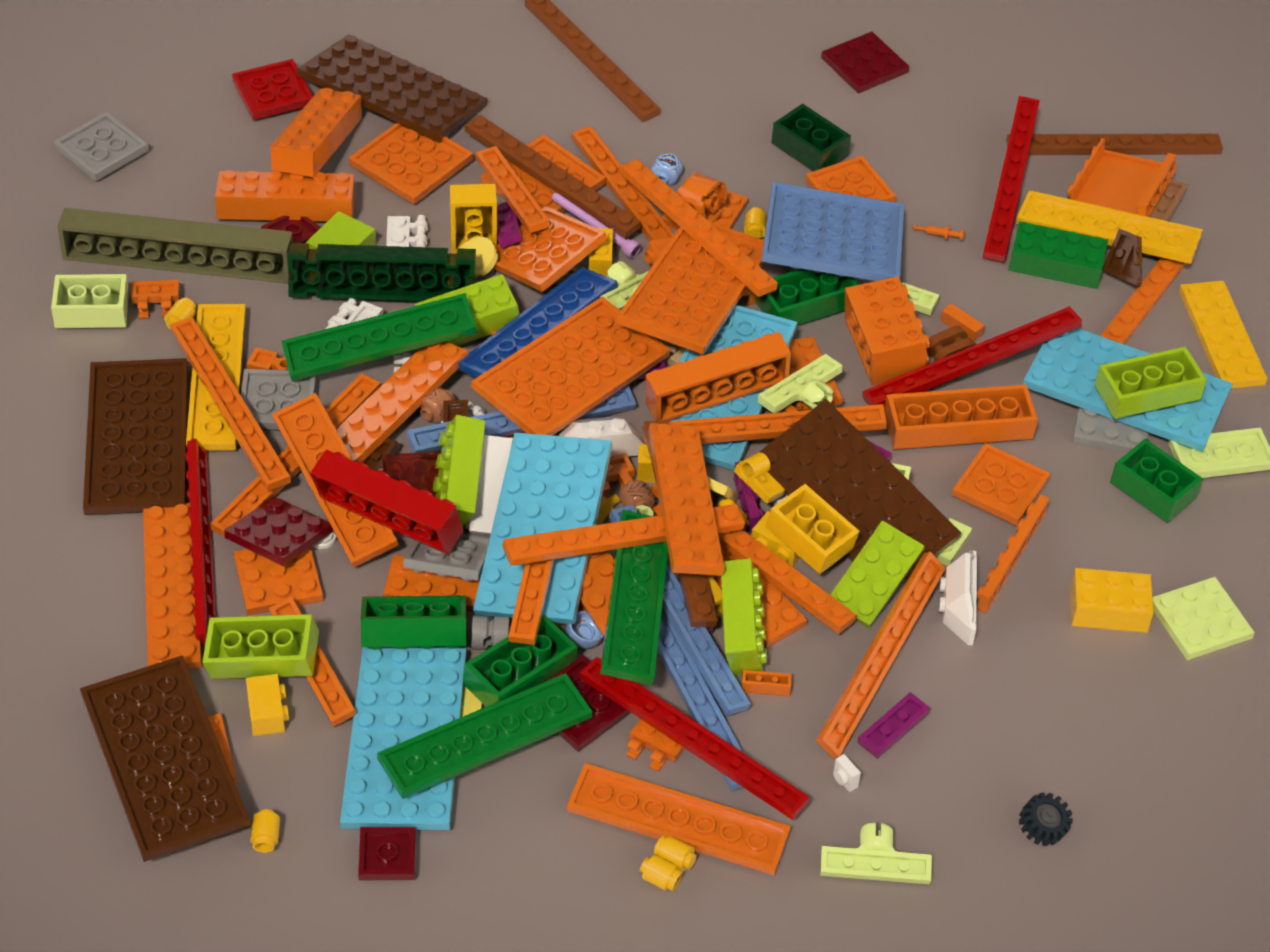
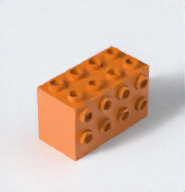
[845,276,930,386]

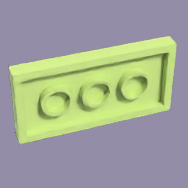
[1168,427,1270,478]

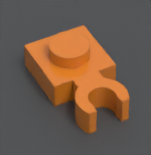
[247,347,288,370]

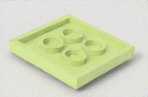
[1152,577,1255,660]

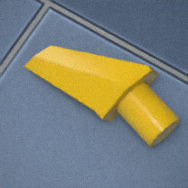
[596,494,620,525]

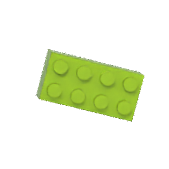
[415,274,519,346]
[1094,346,1207,419]
[433,415,485,527]
[721,558,767,677]
[202,614,319,679]

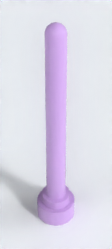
[552,193,642,259]

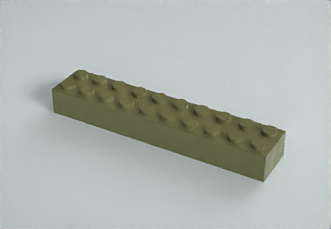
[57,208,293,284]

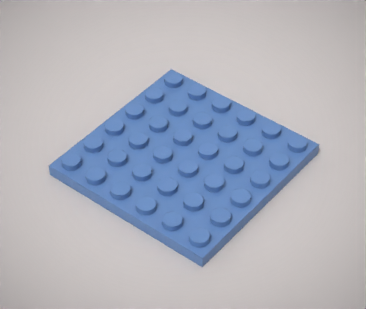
[761,182,904,281]

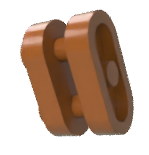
[927,326,976,362]

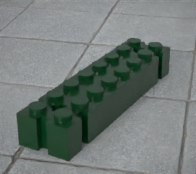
[287,243,476,301]

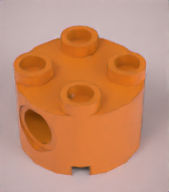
[678,172,727,222]

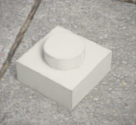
[833,754,861,792]

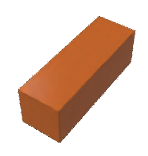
[940,303,985,342]
[741,670,792,697]

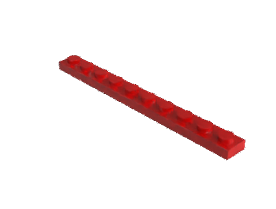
[982,96,1040,262]
[862,306,1082,407]
[185,438,216,646]
[580,657,809,820]

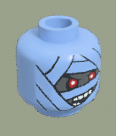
[651,153,683,186]

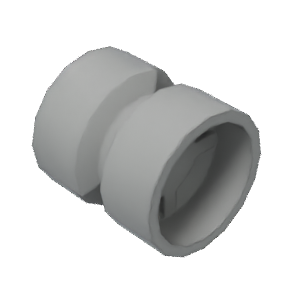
[472,616,509,650]

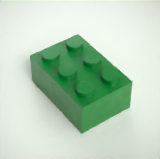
[1110,438,1203,523]

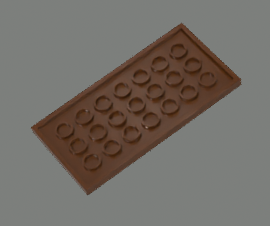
[297,34,488,142]
[83,358,188,515]
[760,399,961,588]
[80,655,251,862]

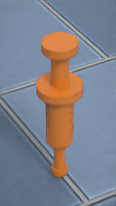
[913,225,965,241]

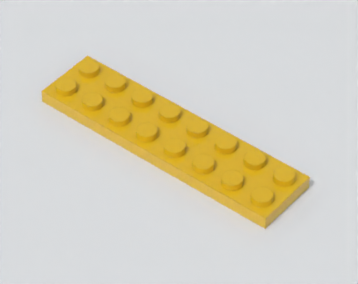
[1016,190,1203,264]
[186,304,246,451]

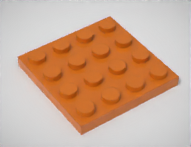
[348,123,473,204]
[481,134,606,213]
[492,206,607,292]

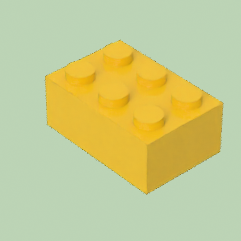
[450,184,497,254]
[766,484,860,574]
[1070,568,1154,633]

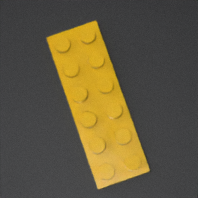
[1179,281,1267,389]

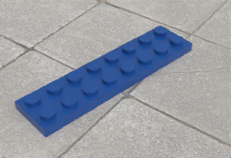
[458,267,618,378]

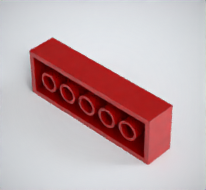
[310,449,464,555]

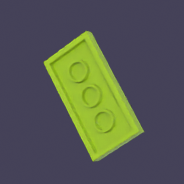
[830,520,925,629]

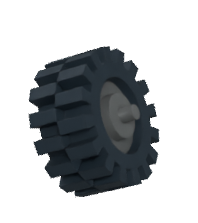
[1019,792,1073,846]

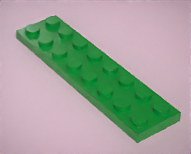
[281,293,477,381]
[600,509,668,686]
[377,673,592,799]

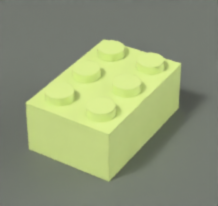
[51,274,129,328]

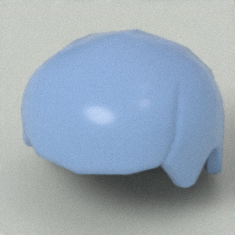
[566,610,603,649]

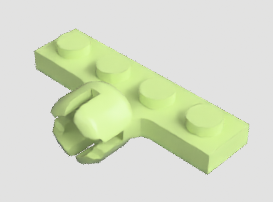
[601,261,649,310]
[758,354,843,413]
[820,823,932,885]

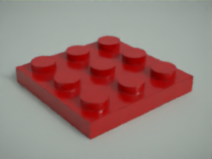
[232,59,313,120]

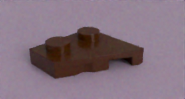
[1102,228,1142,286]

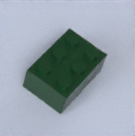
[771,103,851,171]

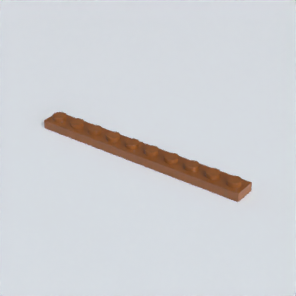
[525,0,660,122]
[465,115,641,239]
[1006,133,1223,155]
[643,421,718,627]

